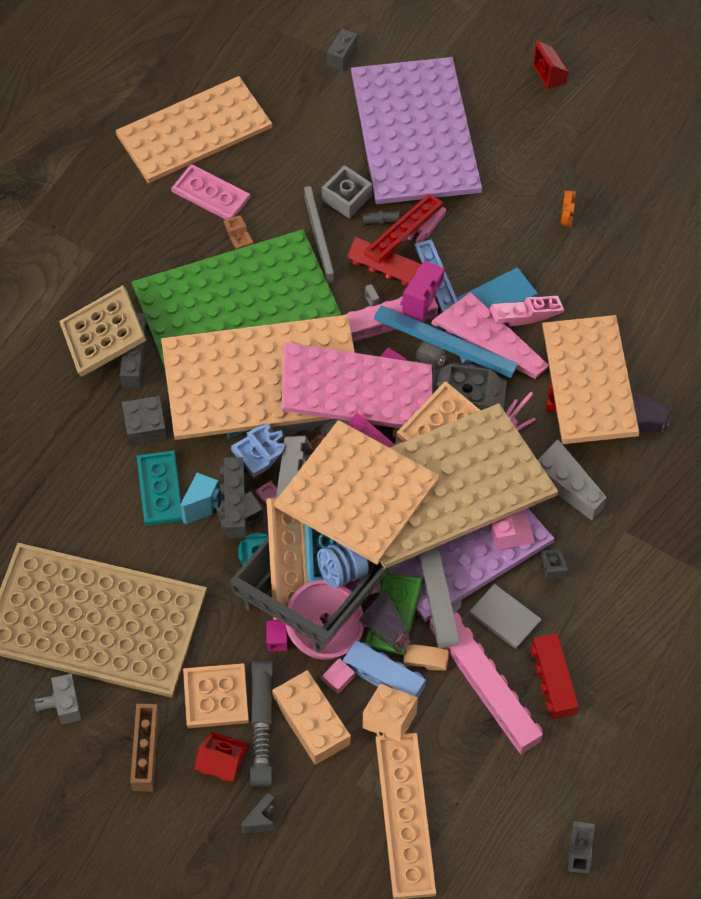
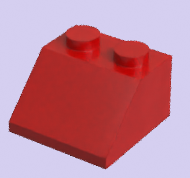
[533,41,569,89]
[194,732,250,782]

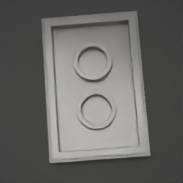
[469,584,541,650]

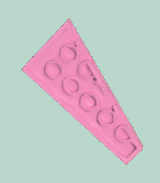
[431,292,549,379]

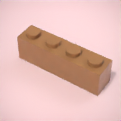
[130,704,159,792]

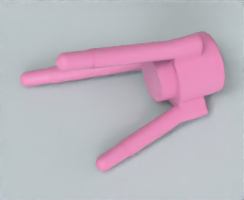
[506,392,536,431]

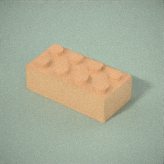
[272,670,351,765]

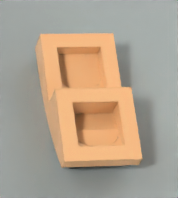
[403,644,450,670]

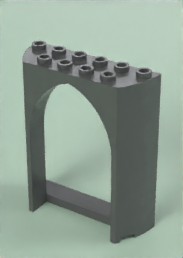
[230,537,394,653]

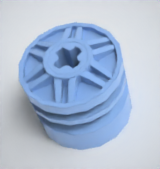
[317,543,369,588]

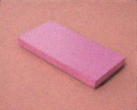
[171,164,251,220]

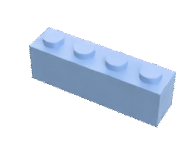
[343,640,426,698]

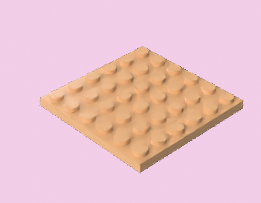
[274,420,440,565]

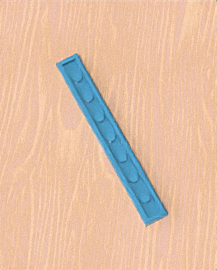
[374,305,518,378]

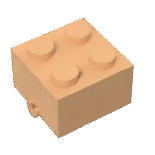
[363,684,418,742]

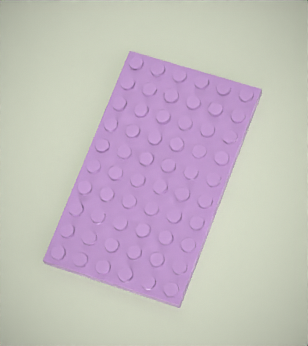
[351,57,482,204]

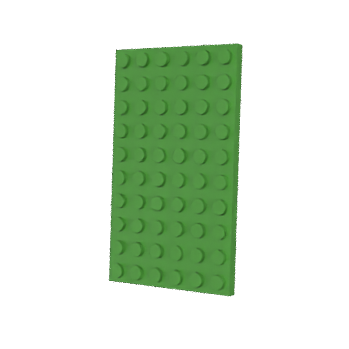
[132,229,341,369]

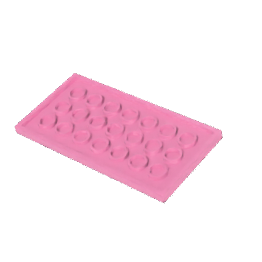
[282,342,432,428]

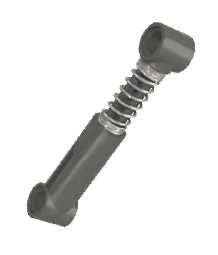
[250,660,273,787]

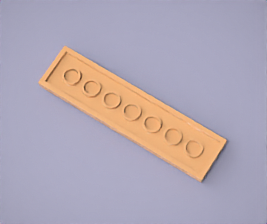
[376,733,436,899]

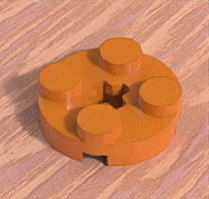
[561,190,576,227]

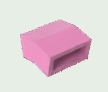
[320,658,355,694]

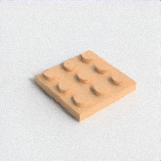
[183,663,249,728]

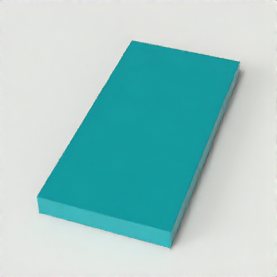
[136,450,183,526]

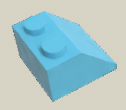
[180,473,222,524]

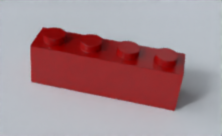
[347,237,422,286]
[530,633,579,719]

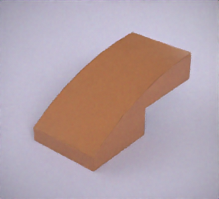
[224,215,254,250]

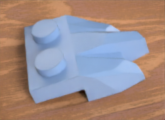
[231,423,285,477]

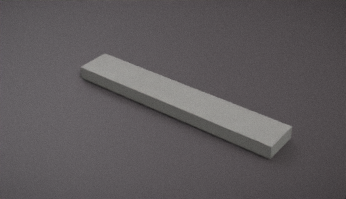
[304,186,334,284]

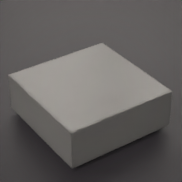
[365,284,379,306]

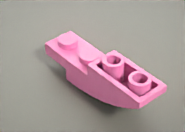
[489,296,564,327]

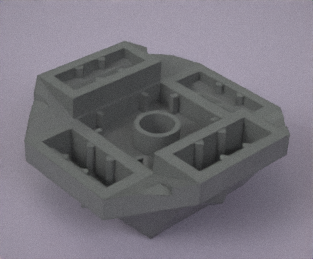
[432,362,507,410]

